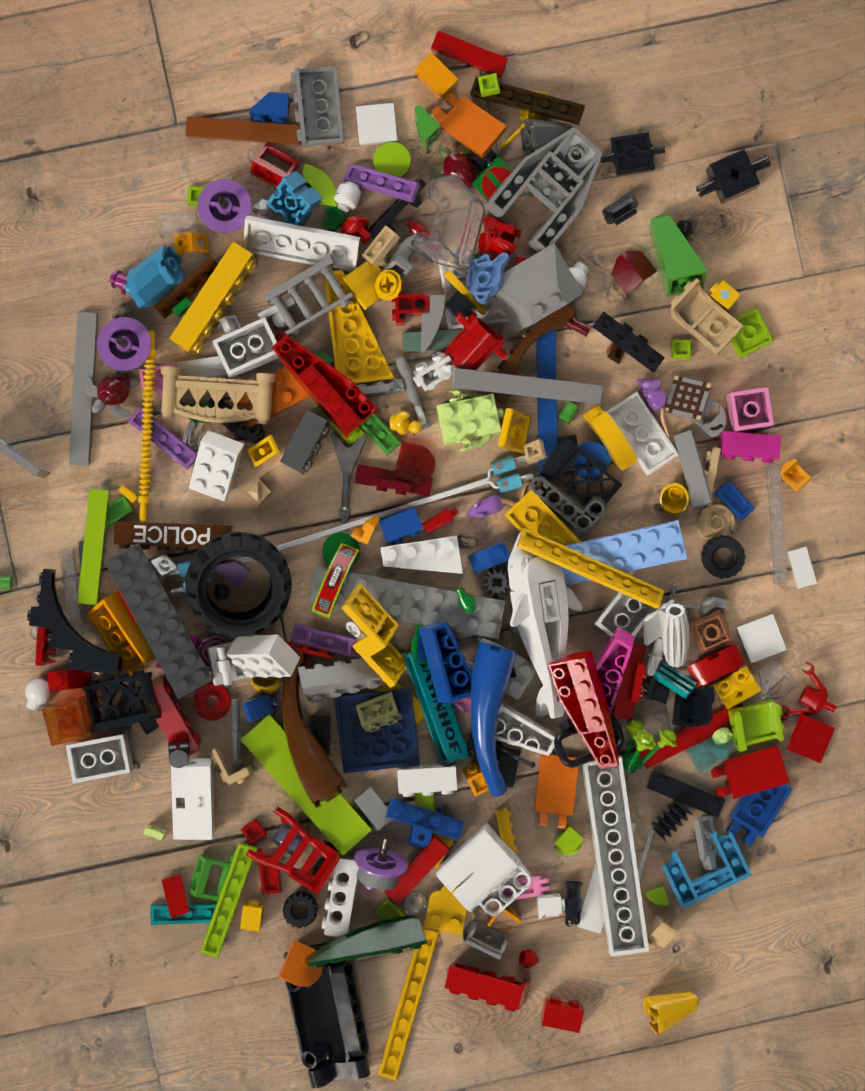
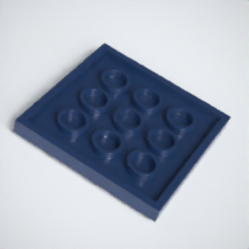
[335,688,420,773]

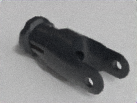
[565,881,583,927]

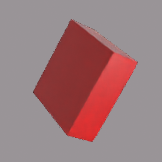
[241,818,268,846]

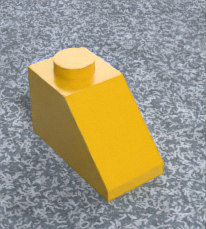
[247,435,282,467]

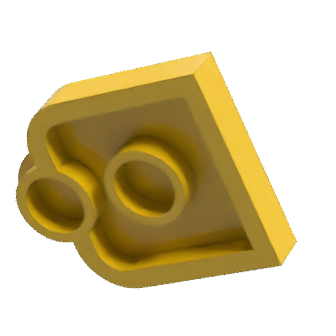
[424,885,467,935]

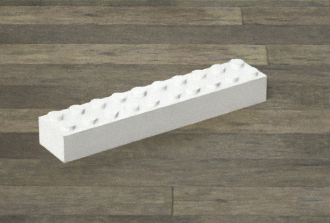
[582,755,649,957]

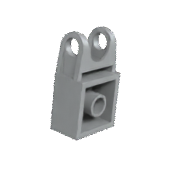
[465,635,536,700]

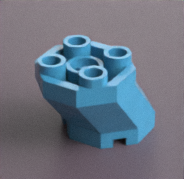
[125,245,185,308]

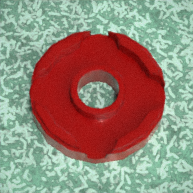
[193,683,231,721]

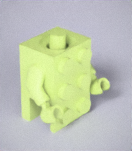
[436,389,504,452]

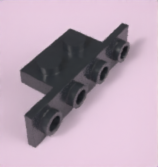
[592,312,665,373]

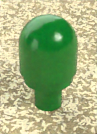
[456,587,477,613]

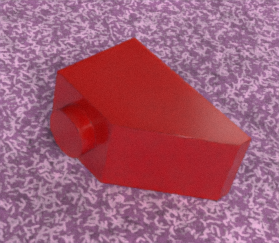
[47,669,92,691]

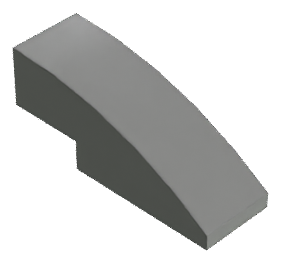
[421,295,446,355]

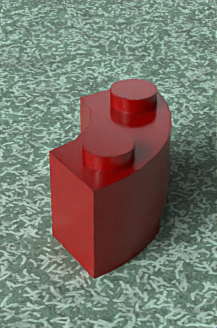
[686,643,745,687]

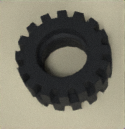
[283,891,318,928]

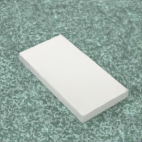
[606,392,678,476]

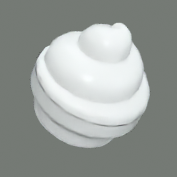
[252,198,272,217]

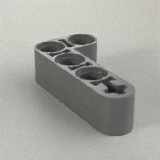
[531,473,606,532]

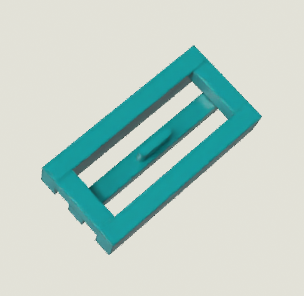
[653,662,697,699]

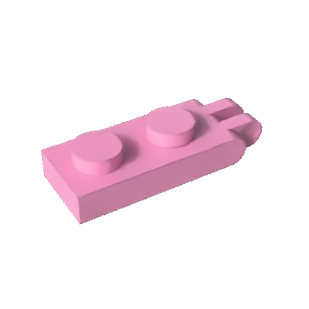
[503,875,551,900]

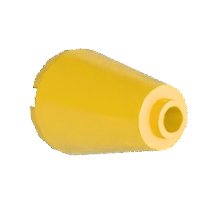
[643,991,699,1035]

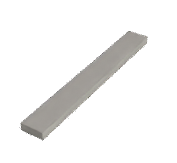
[69,312,98,466]
[451,368,603,405]

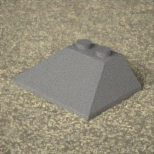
[495,243,583,332]

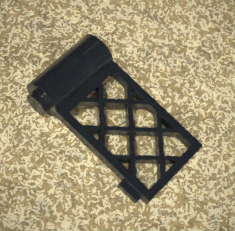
[540,437,622,511]

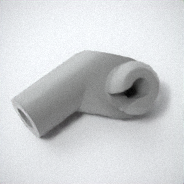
[699,596,728,614]

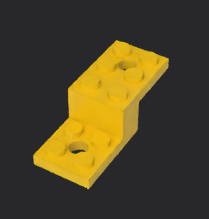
[342,583,406,688]

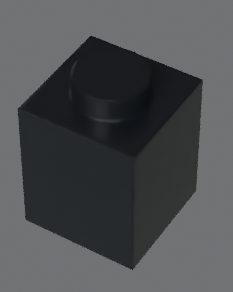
[445,291,475,318]

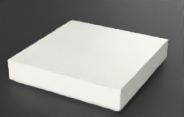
[356,103,397,146]
[736,614,787,663]

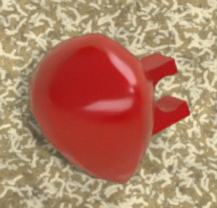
[341,216,371,245]

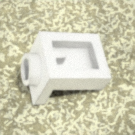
[150,554,176,585]

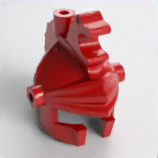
[478,216,521,261]

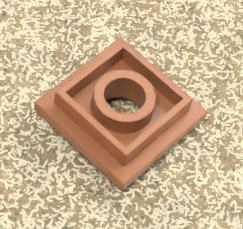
[689,610,734,655]

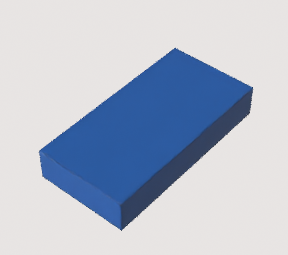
[714,480,755,521]

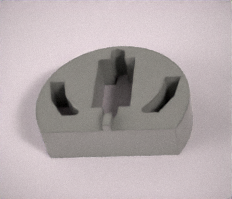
[690,400,726,439]

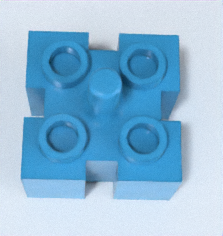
[266,171,323,226]

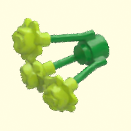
[622,720,677,773]

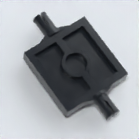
[600,132,665,177]

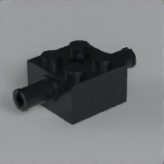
[696,149,771,205]

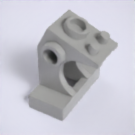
[382,233,432,279]

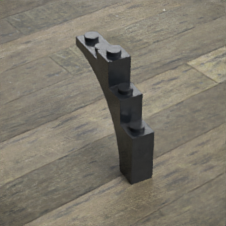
[27,569,123,674]

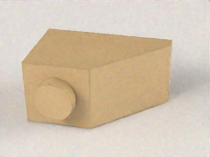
[646,915,678,948]

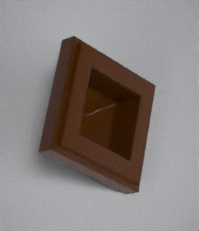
[607,342,624,364]

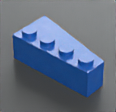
[419,622,472,703]

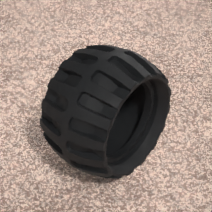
[185,532,292,638]

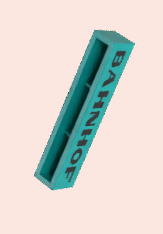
[403,652,469,764]

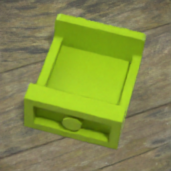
[728,699,785,752]

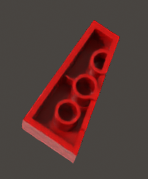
[143,675,202,756]
[444,962,531,1011]

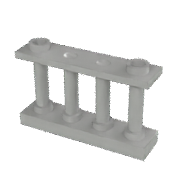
[263,256,354,338]

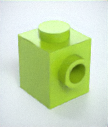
[553,824,584,856]

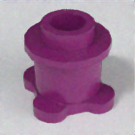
[109,270,127,295]

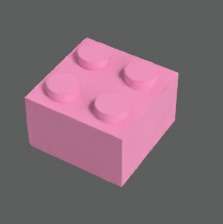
[726,387,774,432]

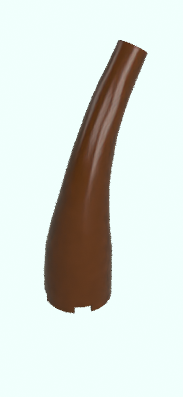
[282,651,348,808]

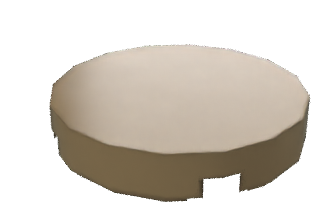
[696,504,736,541]

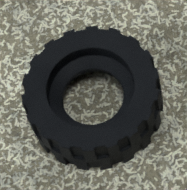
[701,535,746,579]

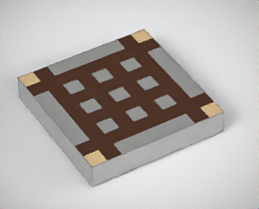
[664,375,712,422]

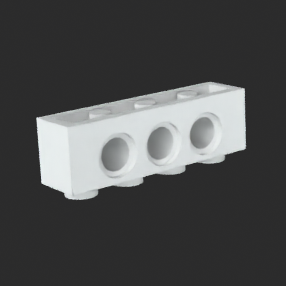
[321,855,359,937]

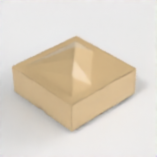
[523,439,547,465]
[245,478,272,505]

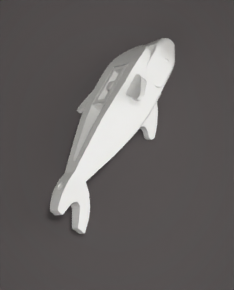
[508,533,583,719]

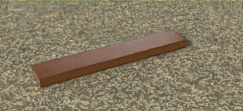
[185,116,300,146]

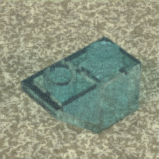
[685,741,732,773]

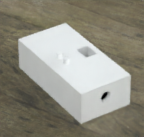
[171,758,215,840]

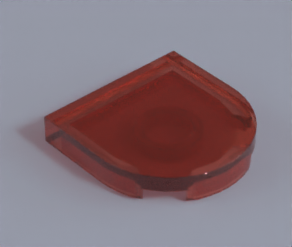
[393,441,436,483]

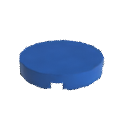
[575,441,610,479]

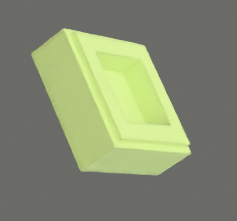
[143,824,167,841]

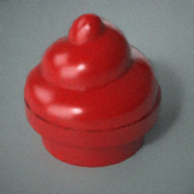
[519,949,539,969]

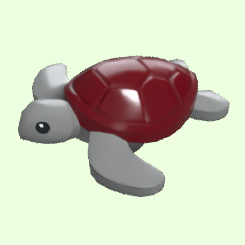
[84,370,139,418]

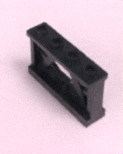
[82,669,162,733]

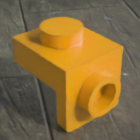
[781,458,811,493]

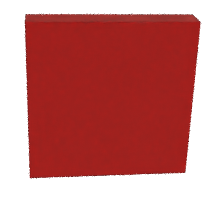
[786,714,835,764]

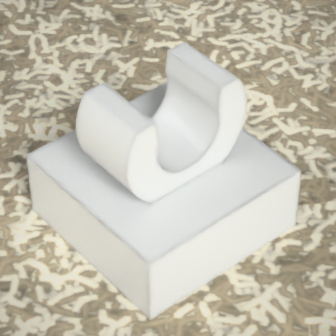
[217,315,241,336]

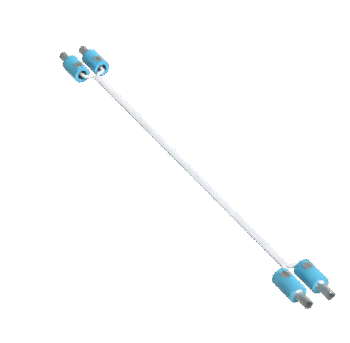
[167,455,534,596]

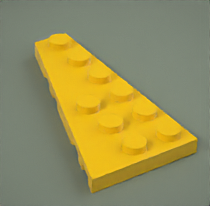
[324,270,394,384]

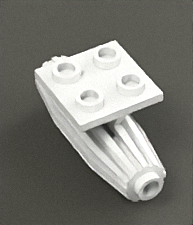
[643,599,689,667]

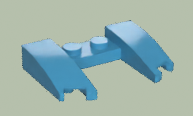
[662,832,752,909]

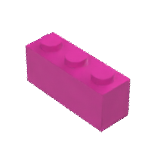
[719,431,781,463]

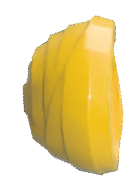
[659,482,690,514]
[250,677,281,694]

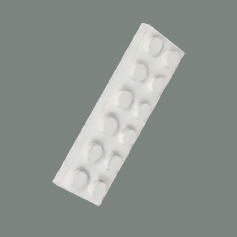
[243,216,360,272]

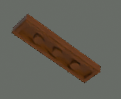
[154,256,218,319]

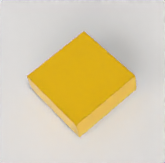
[118,485,138,504]

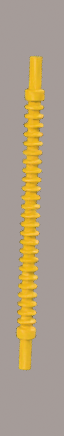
[138,330,156,522]

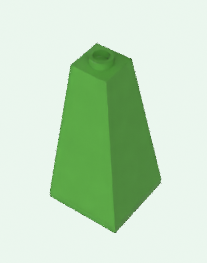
[650,215,707,297]

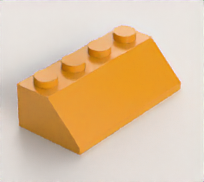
[86,591,156,676]

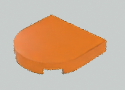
[278,940,323,987]

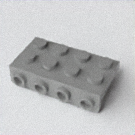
[291,66,344,147]

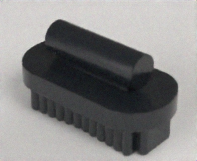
[602,194,638,226]

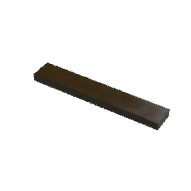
[470,76,585,125]

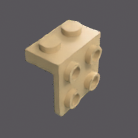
[211,746,254,785]

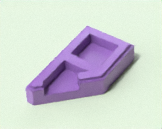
[213,559,251,586]

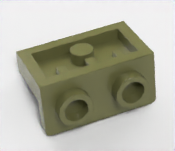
[356,692,402,732]

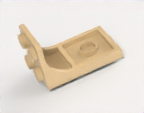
[671,279,743,356]

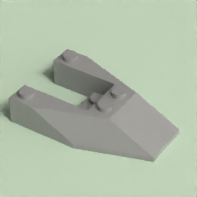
[484,127,603,253]

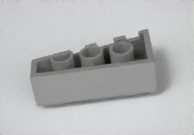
[298,658,383,702]

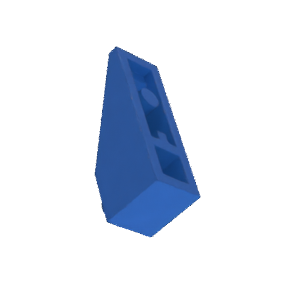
[242,693,278,722]

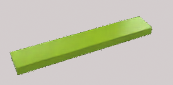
[77,488,110,605]
[200,842,257,959]

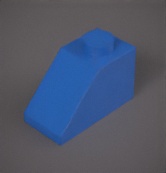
[468,541,510,574]

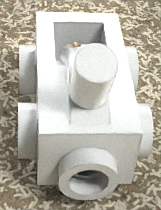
[412,351,456,391]

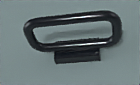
[554,715,624,768]

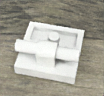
[206,641,248,686]

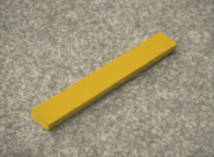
[517,528,664,609]
[378,925,439,1080]

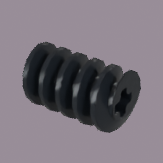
[651,799,693,842]

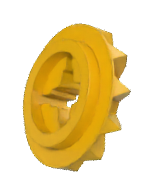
[375,270,404,301]

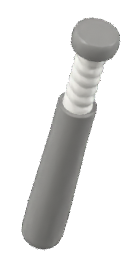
[395,356,430,430]

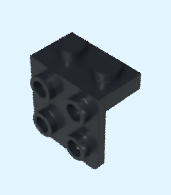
[672,686,715,729]

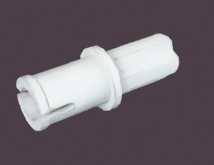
[646,638,663,677]

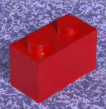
[540,996,584,1033]

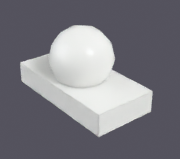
[258,297,296,328]

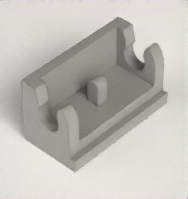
[352,787,392,831]
[465,920,509,960]

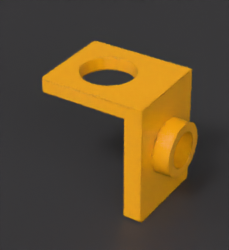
[174,232,210,256]
[487,904,522,927]

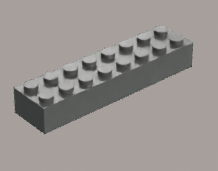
[104,543,213,699]

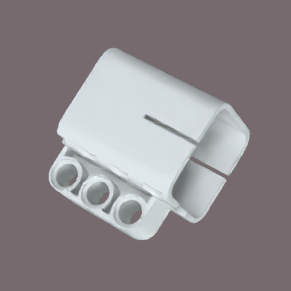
[435,823,531,916]

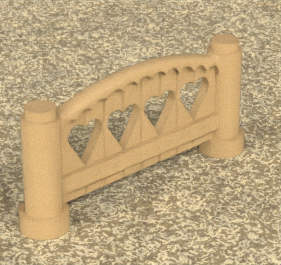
[161,366,276,424]

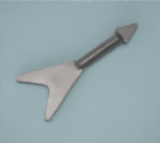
[331,432,367,525]

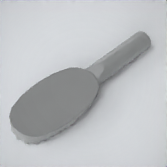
[231,699,242,767]

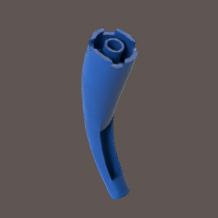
[471,642,517,797]

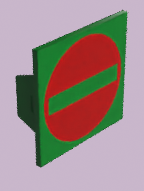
[472,156,512,201]

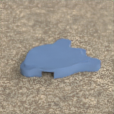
[463,253,510,304]

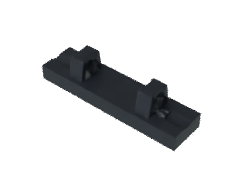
[367,178,427,239]

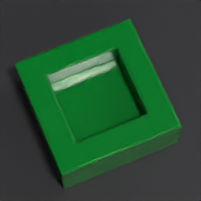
[172,298,192,318]

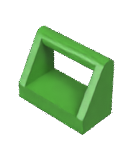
[415,105,440,149]
[188,854,231,901]

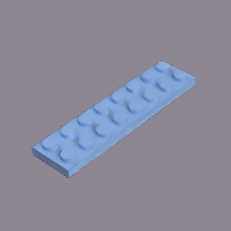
[561,520,688,585]

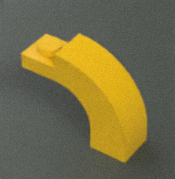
[582,405,638,471]

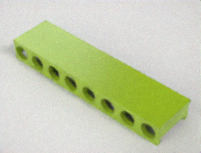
[241,714,372,855]

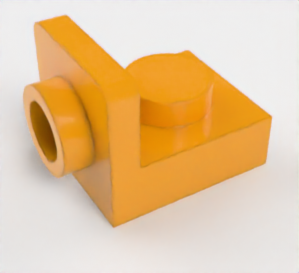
[350,515,380,544]
[463,762,489,797]

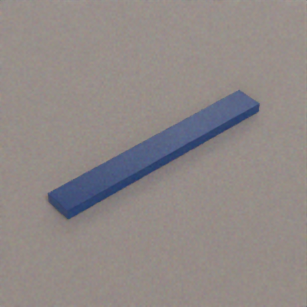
[536,330,557,479]

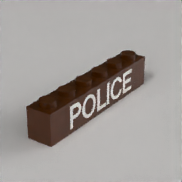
[114,521,232,551]

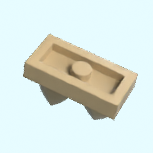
[362,225,400,267]

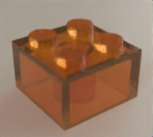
[41,696,95,746]

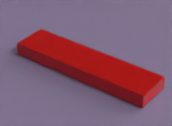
[431,30,508,78]
[384,835,450,905]

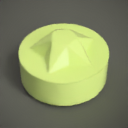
[712,727,733,745]

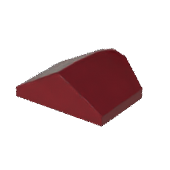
[611,251,657,295]

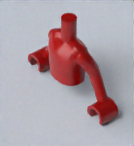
[781,661,837,718]

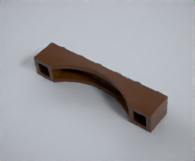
[491,304,576,403]

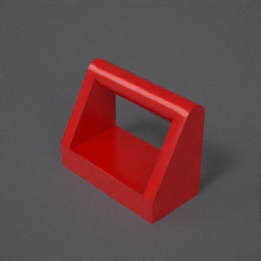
[250,143,300,188]

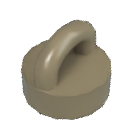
[112,306,132,319]

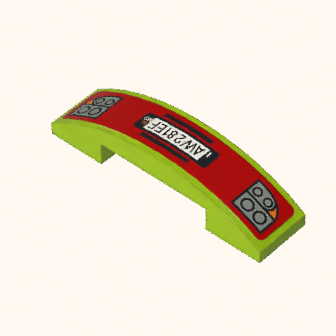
[311,543,359,619]

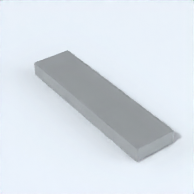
[674,430,713,509]

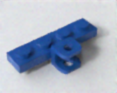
[385,798,464,848]

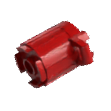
[444,312,507,371]

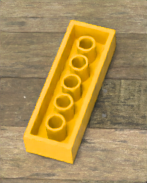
[169,241,257,356]

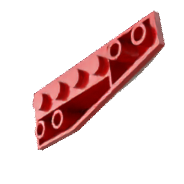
[271,335,378,438]
[548,650,619,769]

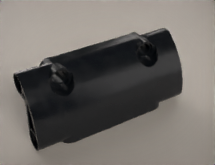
[283,941,370,1088]

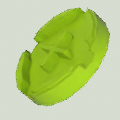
[373,142,411,178]

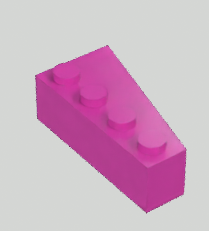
[595,627,634,713]

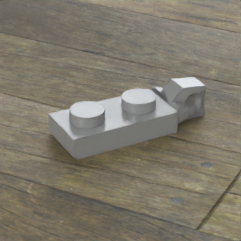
[357,379,404,398]
[693,814,719,870]

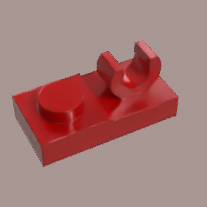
[35,627,56,666]

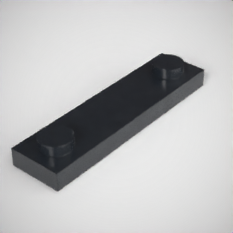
[646,770,725,818]

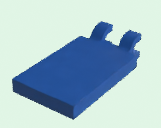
[725,785,793,846]

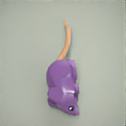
[637,378,672,442]
[466,482,530,519]

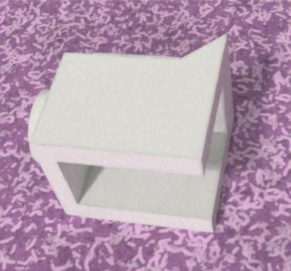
[537,893,565,920]

